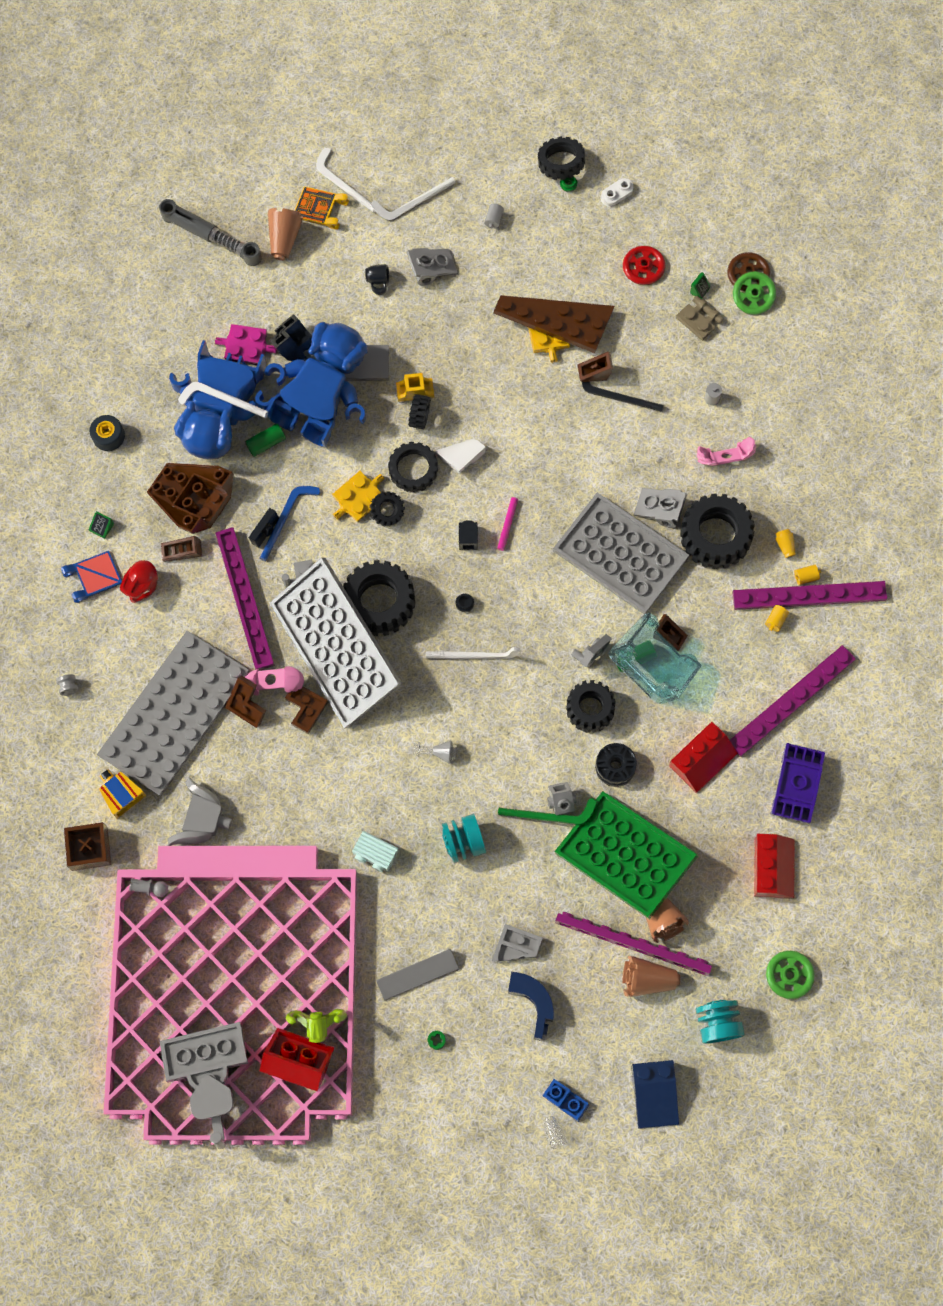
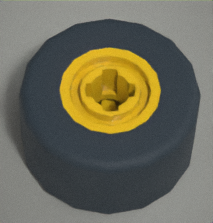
[89,415,125,451]

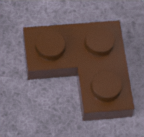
[225,675,267,728]
[285,686,328,734]

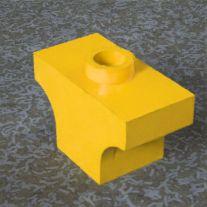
[396,373,435,402]

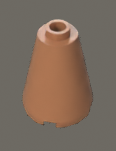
[268,208,303,261]
[646,898,689,943]
[622,956,680,997]

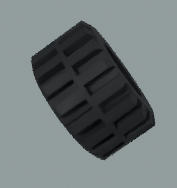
[566,680,616,733]

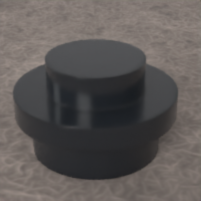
[455,594,474,612]

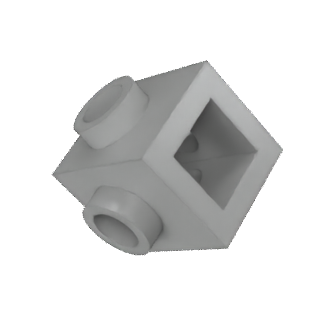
[547,782,577,815]

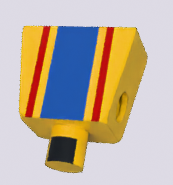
[99,769,146,819]

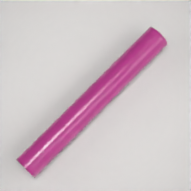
[497,497,518,551]

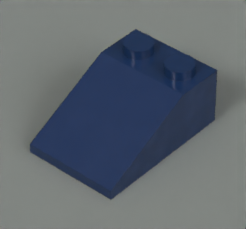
[631,1060,679,1129]

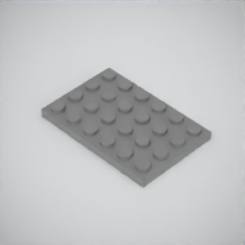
[553,492,689,615]

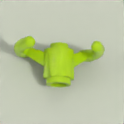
[286,1009,347,1043]

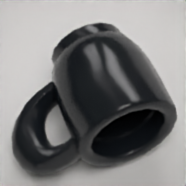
[365,264,389,295]

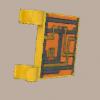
[295,186,349,230]

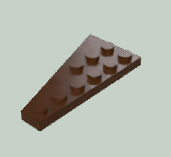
[493,295,615,353]

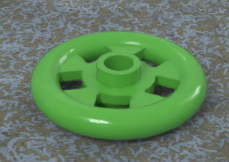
[733,271,776,315]
[766,950,815,999]

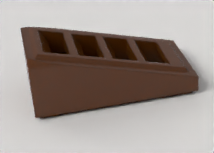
[161,536,202,562]

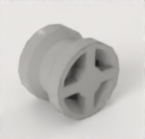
[56,674,79,696]

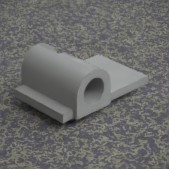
[407,248,457,286]
[634,488,687,528]

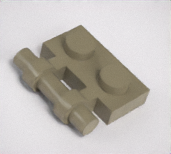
[676,296,724,341]

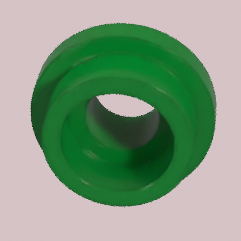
[560,176,578,192]

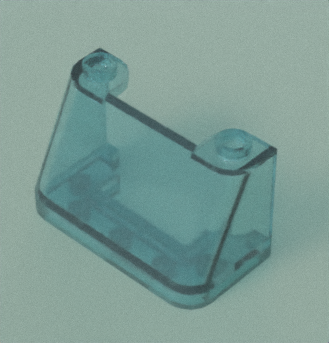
[608,612,702,704]

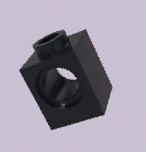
[459,520,478,550]

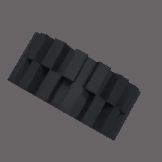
[408,394,431,430]
[369,491,405,526]

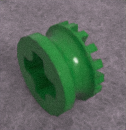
[427,1031,446,1050]

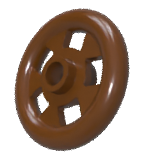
[727,252,771,292]

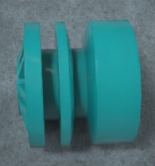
[442,813,486,863]
[696,1000,745,1044]

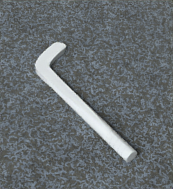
[316,148,375,213]
[370,177,456,220]
[178,382,268,418]
[426,647,520,659]

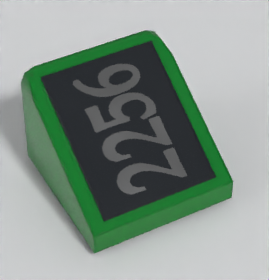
[690,272,710,299]
[88,511,114,539]

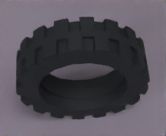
[538,136,585,180]
[388,442,438,492]

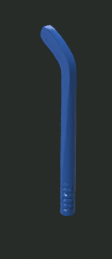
[260,486,320,562]

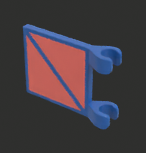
[61,550,122,603]

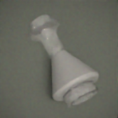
[413,740,457,764]

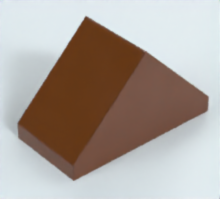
[577,351,613,382]
[653,614,688,651]

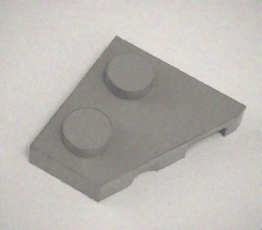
[492,924,543,962]

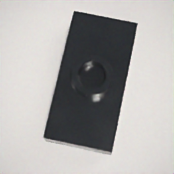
[248,507,279,548]

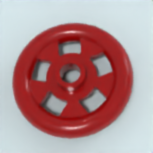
[623,246,666,285]

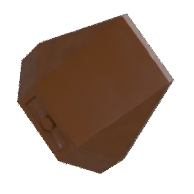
[147,463,234,534]

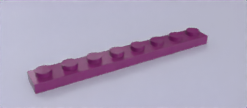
[215,527,275,670]
[732,581,887,610]
[730,645,856,757]
[555,912,712,976]

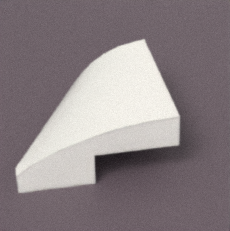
[435,439,486,474]

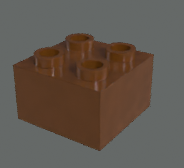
[64,822,111,871]

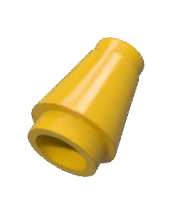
[775,529,796,558]

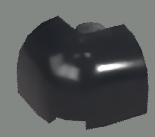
[270,314,312,361]

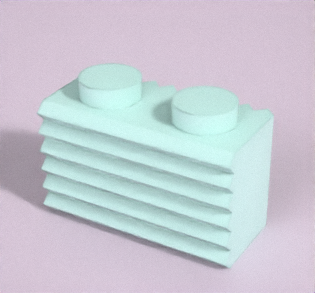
[352,831,399,873]

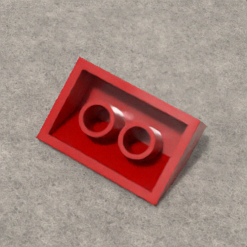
[669,722,738,794]
[754,833,795,899]
[259,1028,334,1092]

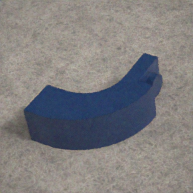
[508,971,554,1041]

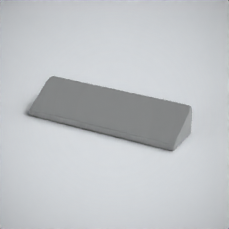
[376,949,458,1001]

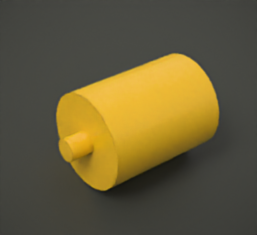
[794,564,821,585]
[765,605,789,632]

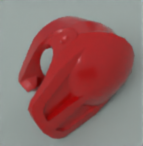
[120,560,158,603]

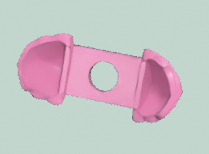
[697,437,756,466]
[245,666,304,696]

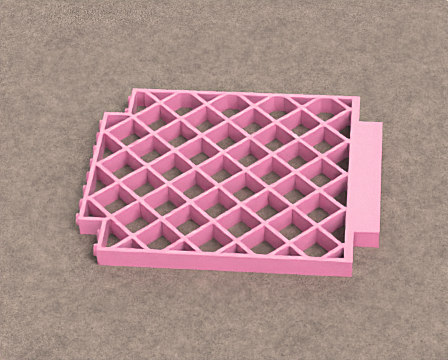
[104,846,357,1145]

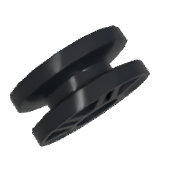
[595,743,637,787]

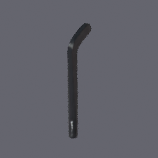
[581,382,664,412]

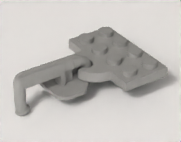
[160,1022,248,1149]

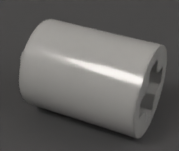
[484,204,504,229]
[704,383,722,406]

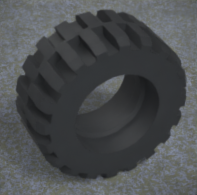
[680,493,755,569]
[343,560,415,636]

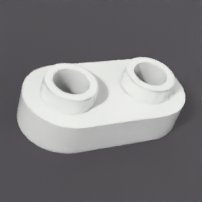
[601,178,633,206]

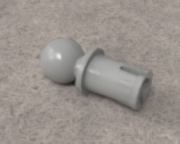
[129,878,168,897]

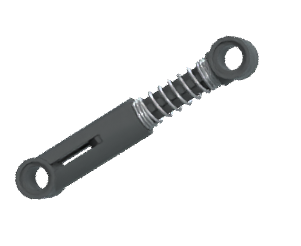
[159,199,262,266]

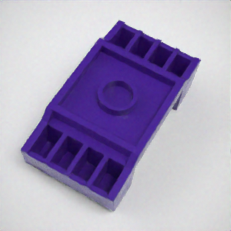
[770,743,825,824]

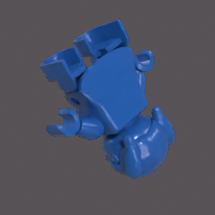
[265,322,368,447]
[169,340,273,460]

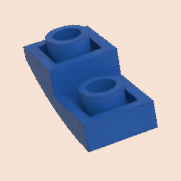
[542,1079,590,1122]

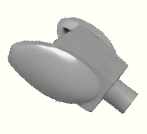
[168,777,232,846]

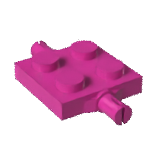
[215,324,277,365]

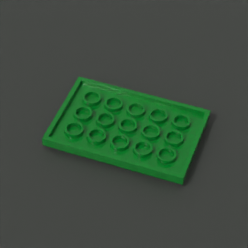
[554,791,698,920]

